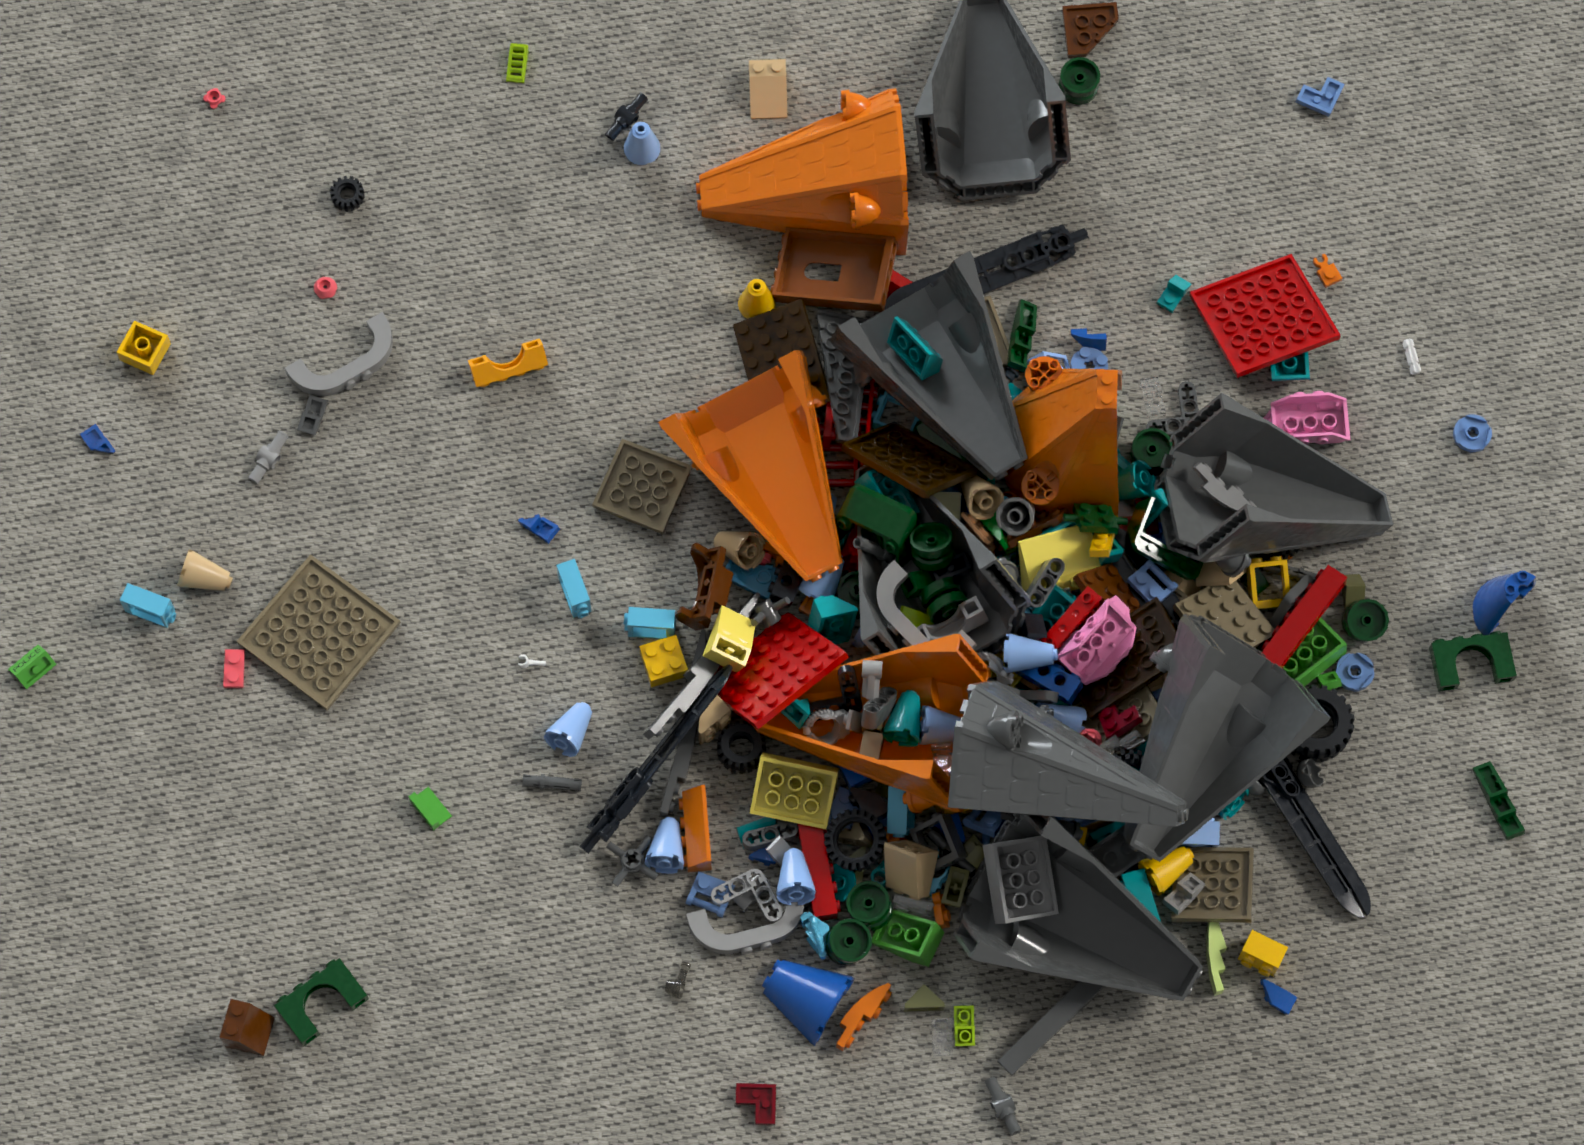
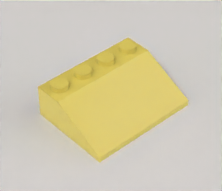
[1018,525,1101,602]
[750,752,840,829]

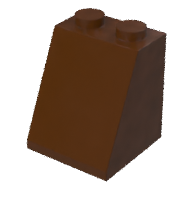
[220,999,275,1056]

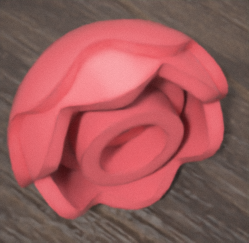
[314,277,337,299]
[1080,728,1102,747]

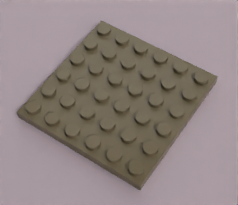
[237,554,401,711]

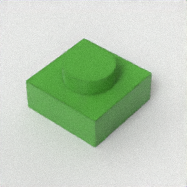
[1317,671,1342,690]

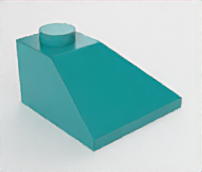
[1271,351,1310,381]

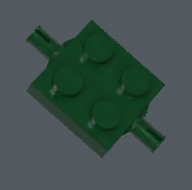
[1063,503,1128,534]

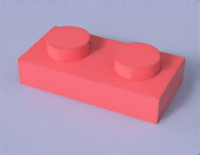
[223,649,245,688]

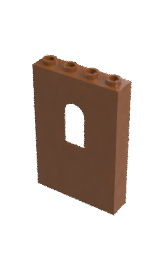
[770,227,898,312]

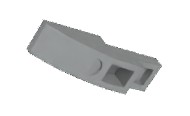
[1192,462,1257,512]

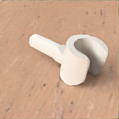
[518,655,546,668]

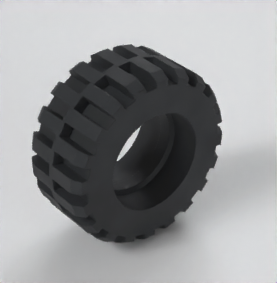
[1291,684,1355,763]

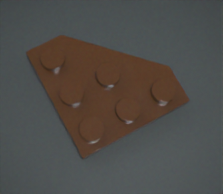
[1062,2,1119,58]
[995,507,1070,551]
[1073,563,1141,613]

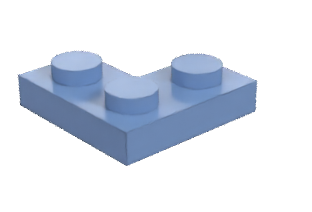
[1296,77,1344,117]

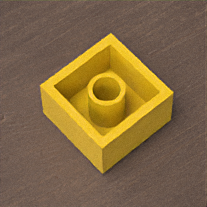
[117,321,171,375]
[639,635,688,688]
[1238,930,1288,977]

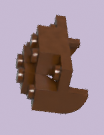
[675,543,733,631]

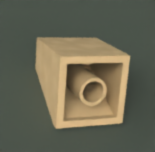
[884,840,939,900]

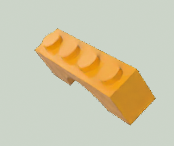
[468,338,548,387]

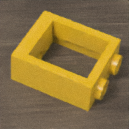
[1246,556,1290,609]

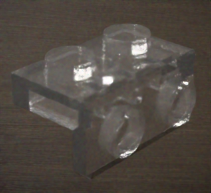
[893,893,934,917]

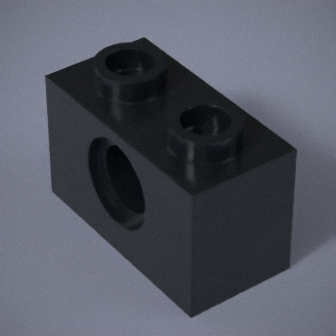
[767,559,802,607]

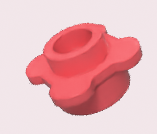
[203,88,226,109]

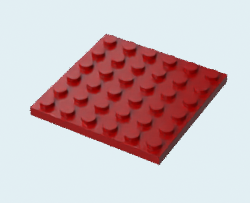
[1189,254,1341,378]
[713,612,849,729]

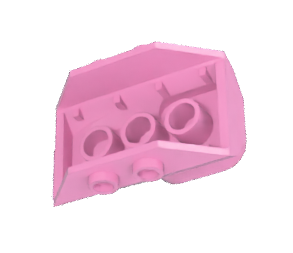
[1263,391,1350,445]
[1057,595,1137,685]

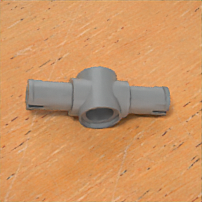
[248,430,288,484]

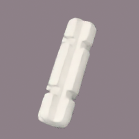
[1403,339,1421,375]

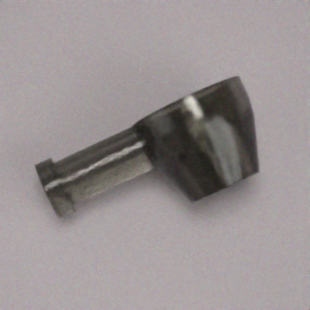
[665,962,691,999]

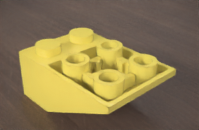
[703,605,755,673]

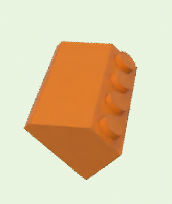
[678,785,712,872]

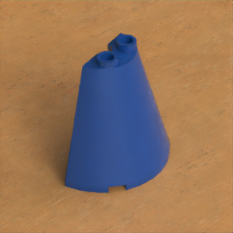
[1473,570,1536,636]
[762,960,855,1046]

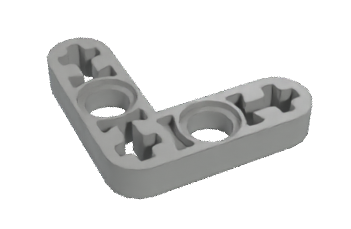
[711,868,782,923]

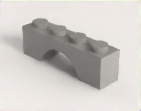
[917,596,989,641]

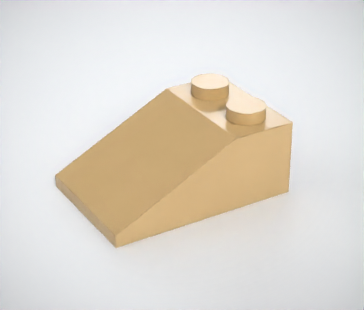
[749,59,787,119]

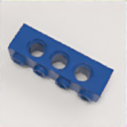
[1003,661,1083,706]

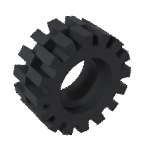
[330,176,365,212]

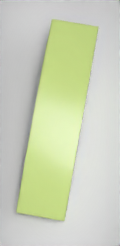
[1206,922,1227,996]

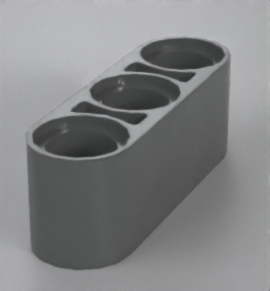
[1026,558,1065,609]
[861,687,897,729]

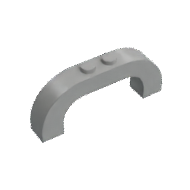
[285,312,393,396]
[877,560,977,649]
[686,902,804,955]

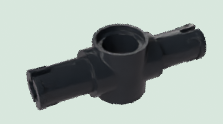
[605,92,648,141]

